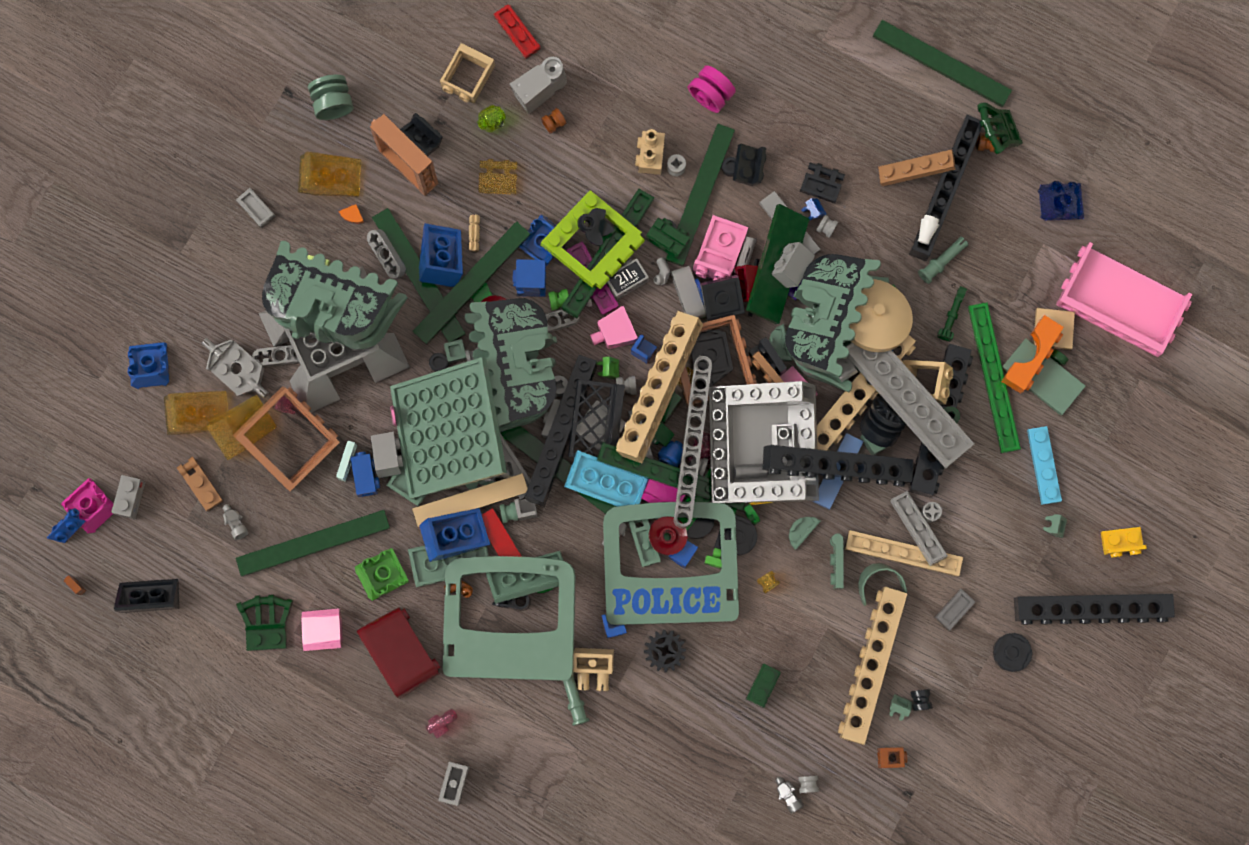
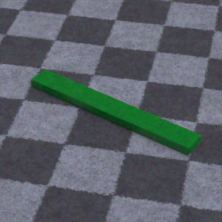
[968,302,1021,454]

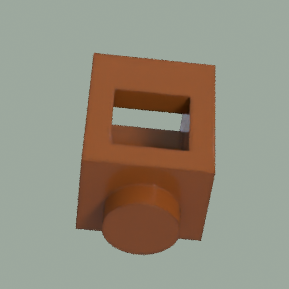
[877,747,908,768]

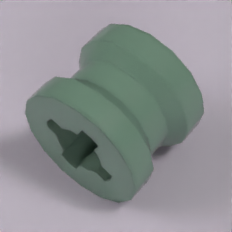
[500,502,518,524]

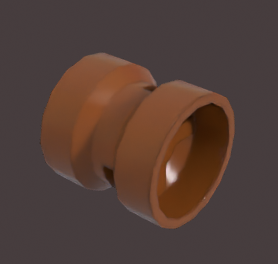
[541,108,567,134]
[977,132,999,152]

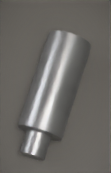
[735,464,769,479]

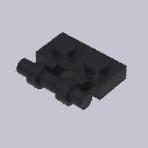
[800,162,845,204]

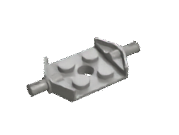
[202,338,269,399]

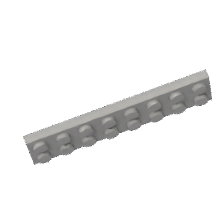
[847,343,974,468]

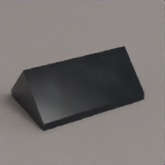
[114,579,179,613]

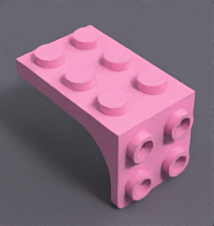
[693,215,748,280]

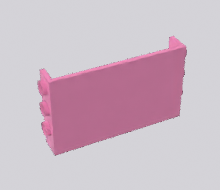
[1056,242,1192,357]

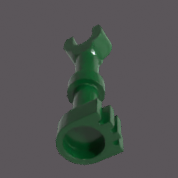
[937,286,967,342]

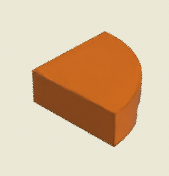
[339,204,364,224]

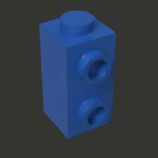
[350,452,380,497]

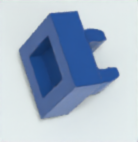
[801,198,827,220]

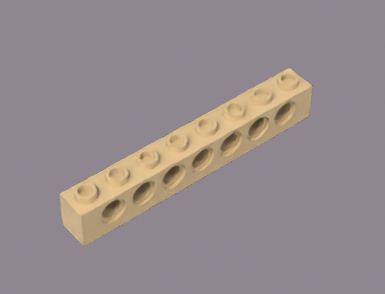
[616,311,703,463]
[817,335,916,451]
[838,587,907,745]

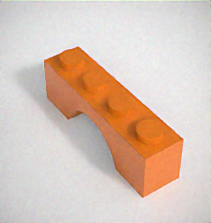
[1001,315,1064,394]

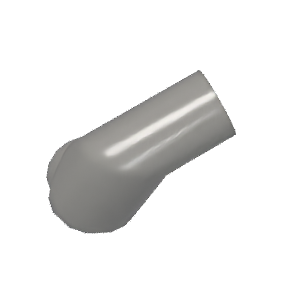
[654,257,671,286]

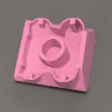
[302,609,343,651]

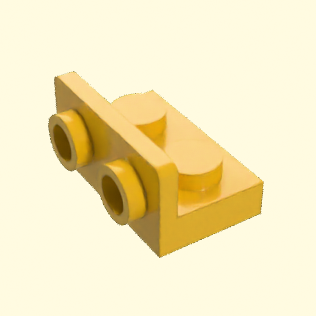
[1101,527,1147,558]

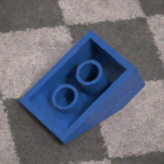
[419,223,463,287]
[419,508,490,562]

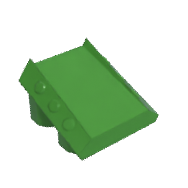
[355,548,409,601]

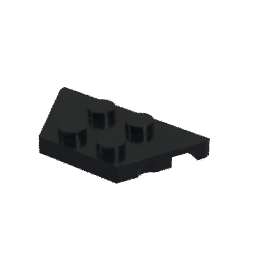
[691,330,733,389]

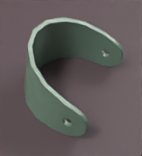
[858,563,907,606]

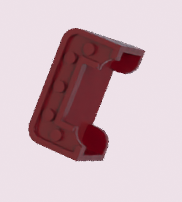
[356,607,441,699]

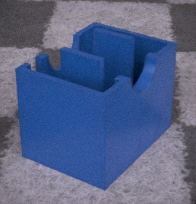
[513,259,546,297]

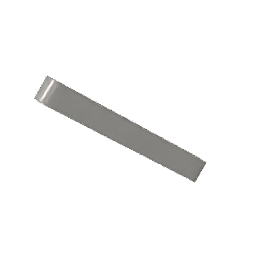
[674,356,712,529]

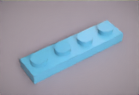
[1027,426,1062,505]

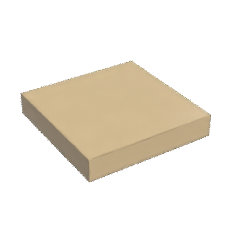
[1033,308,1075,350]

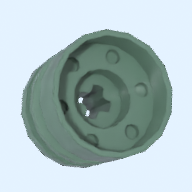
[308,74,354,120]

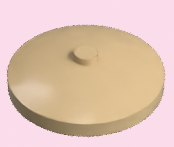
[849,279,913,352]

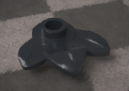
[577,208,614,246]

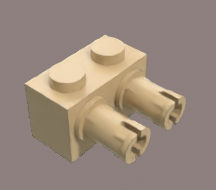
[635,129,665,175]
[573,648,614,691]

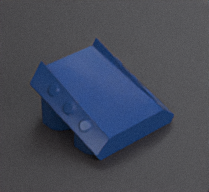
[519,214,565,267]
[128,342,169,389]

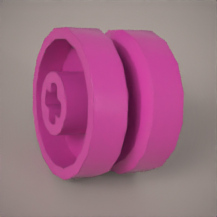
[688,65,736,113]

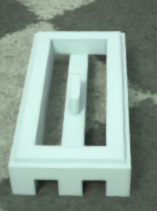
[336,441,357,482]

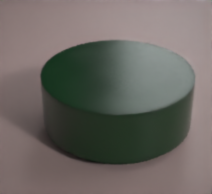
[1050,349,1069,366]

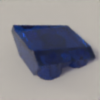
[1038,181,1084,221]

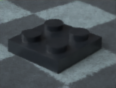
[700,275,745,321]

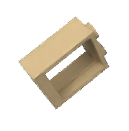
[440,43,495,103]
[903,360,953,405]

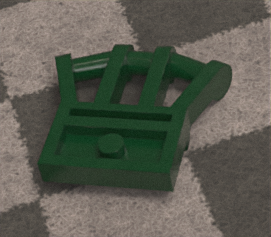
[977,102,1023,155]
[236,594,293,651]

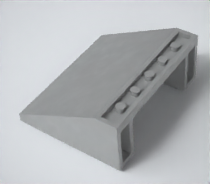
[709,381,819,503]

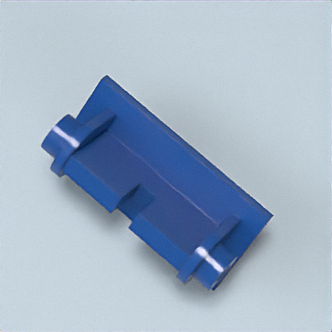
[47,508,85,543]

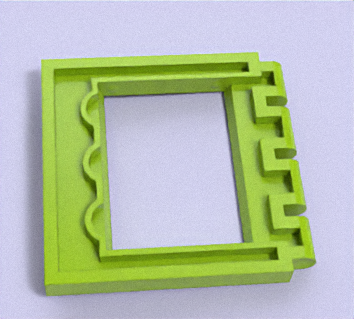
[540,190,645,289]

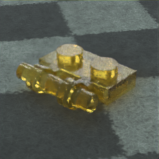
[478,159,518,195]

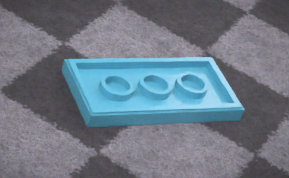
[564,450,648,507]

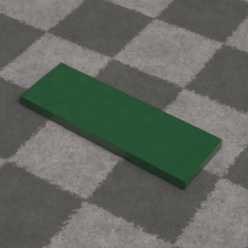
[746,204,809,324]

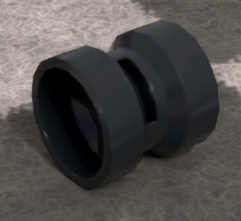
[910,689,933,711]

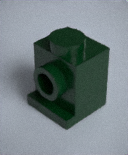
[652,422,675,447]

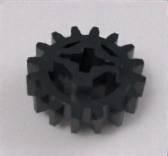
[644,630,686,673]

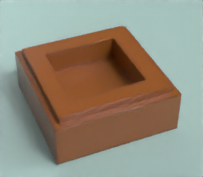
[64,575,87,595]

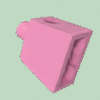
[590,306,638,349]

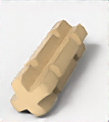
[469,215,480,252]

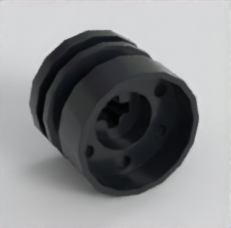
[859,396,907,448]

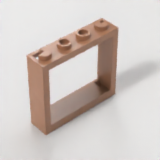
[370,114,439,196]
[671,315,757,409]
[233,386,340,491]

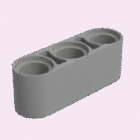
[671,266,706,319]

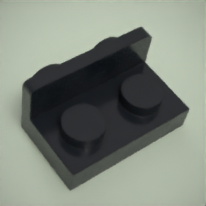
[733,144,767,187]
[749,337,787,376]

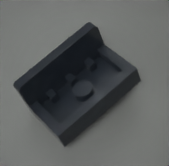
[400,113,443,156]

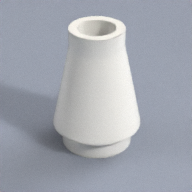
[918,215,939,245]

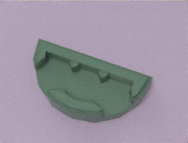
[769,324,792,361]
[789,517,821,550]

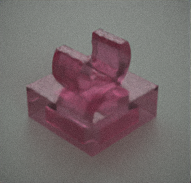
[274,396,296,414]

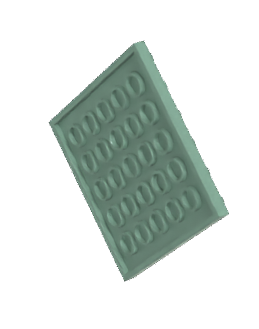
[390,357,507,499]

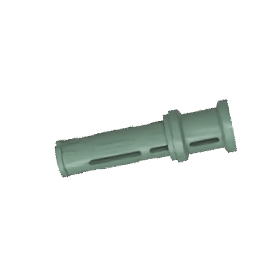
[918,237,968,284]
[563,676,590,726]

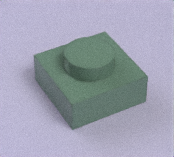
[444,339,467,363]

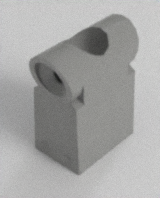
[510,56,567,114]

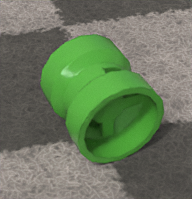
[548,289,569,311]

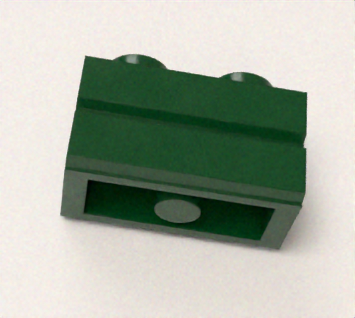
[646,217,690,260]
[745,663,781,708]

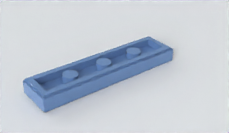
[812,433,864,510]

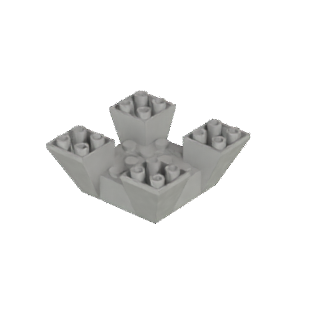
[259,266,410,413]

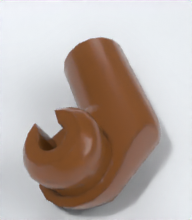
[444,580,473,598]

